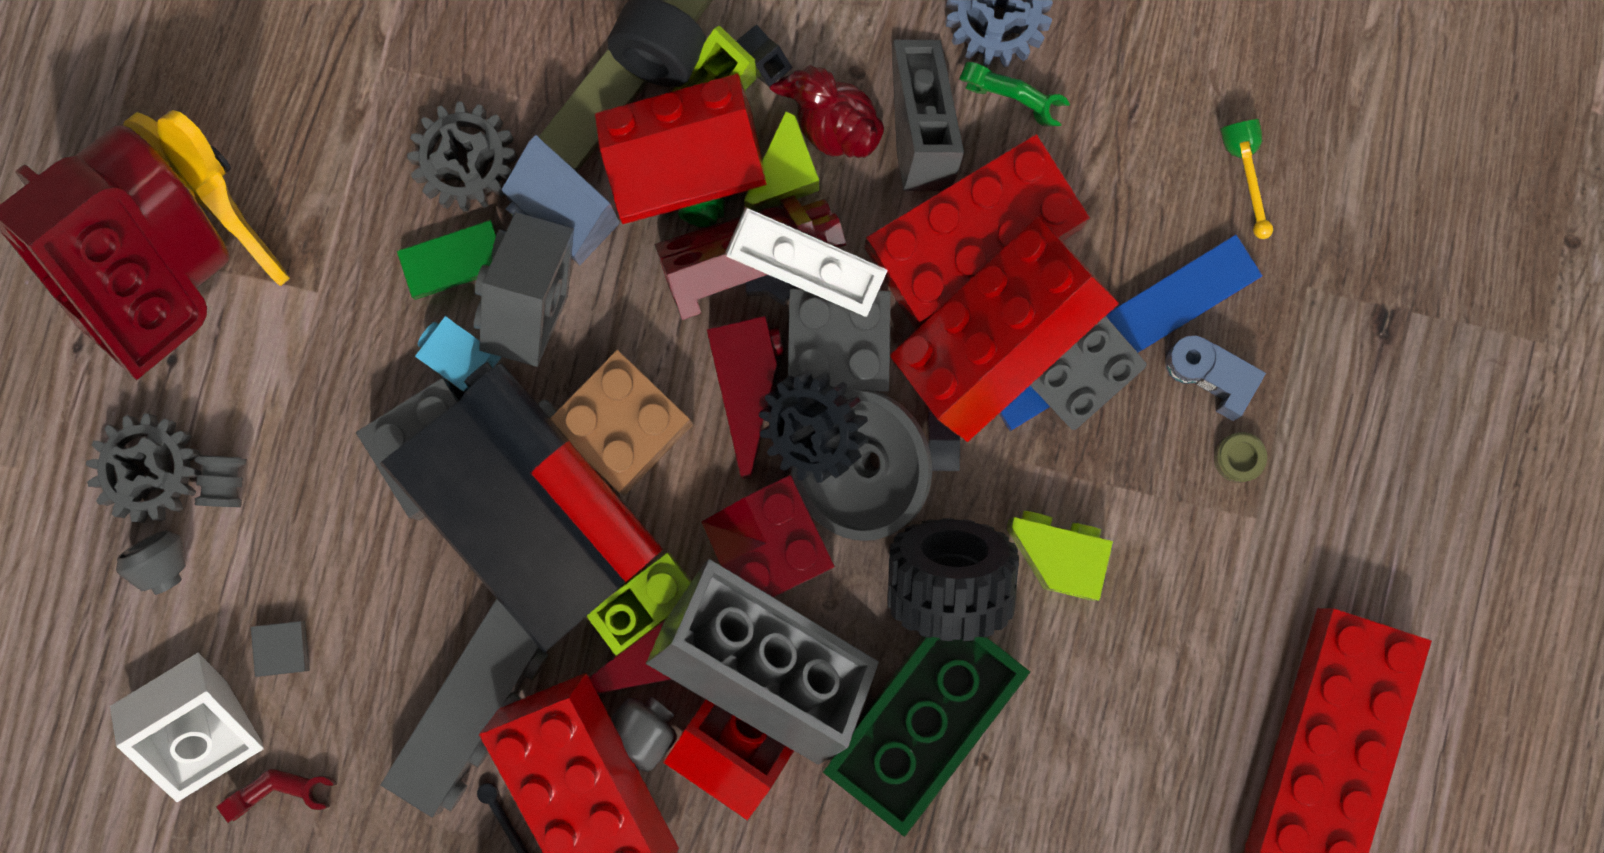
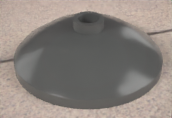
[791,390,932,541]

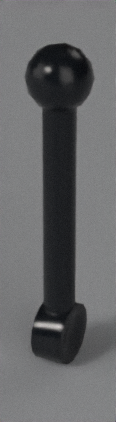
[477,783,529,853]

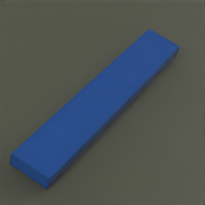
[999,235,1263,431]

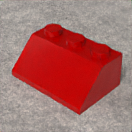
[595,73,767,225]

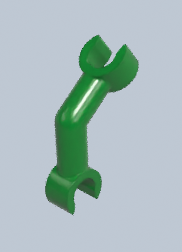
[959,62,1070,127]

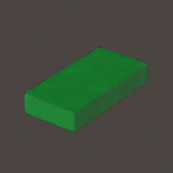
[397,220,497,300]

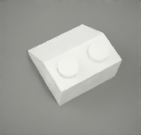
[110,653,264,802]

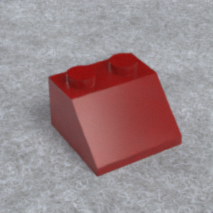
[663,699,794,821]

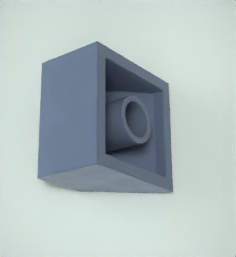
[502,135,620,266]

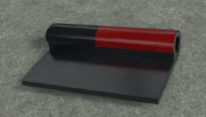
[380,362,663,653]

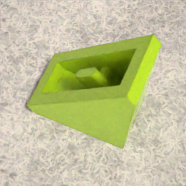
[672,25,757,92]
[744,112,819,211]

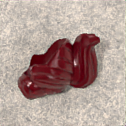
[769,64,884,159]

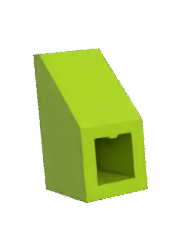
[1006,511,1113,601]
[587,553,692,656]

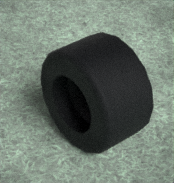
[608,0,706,87]

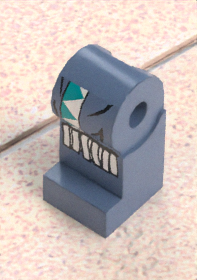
[1165,336,1266,421]

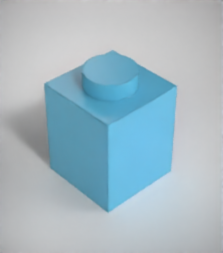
[415,316,501,392]

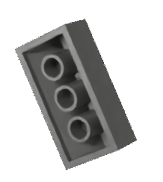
[646,559,879,765]

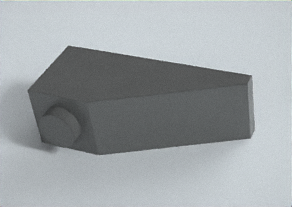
[892,40,964,191]

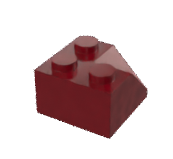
[701,475,835,597]

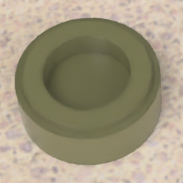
[1214,432,1267,483]

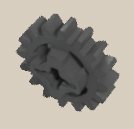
[407,101,518,212]
[86,413,202,523]

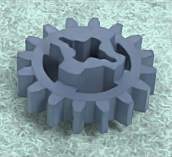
[945,0,1053,67]

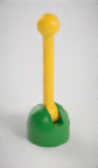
[1220,119,1273,239]

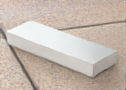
[725,207,888,317]

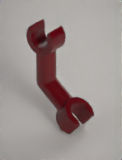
[216,769,337,823]

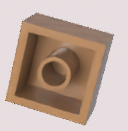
[550,350,693,496]

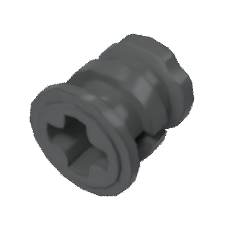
[194,455,247,508]

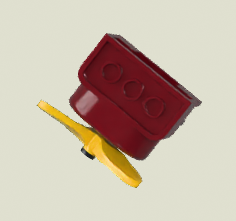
[0,110,290,381]

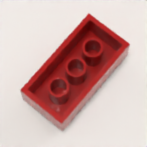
[864,134,1090,331]
[890,217,1119,442]
[479,673,679,853]

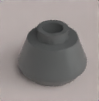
[116,530,186,595]

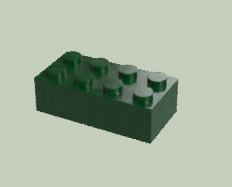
[822,636,1031,837]

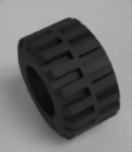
[887,518,1019,641]

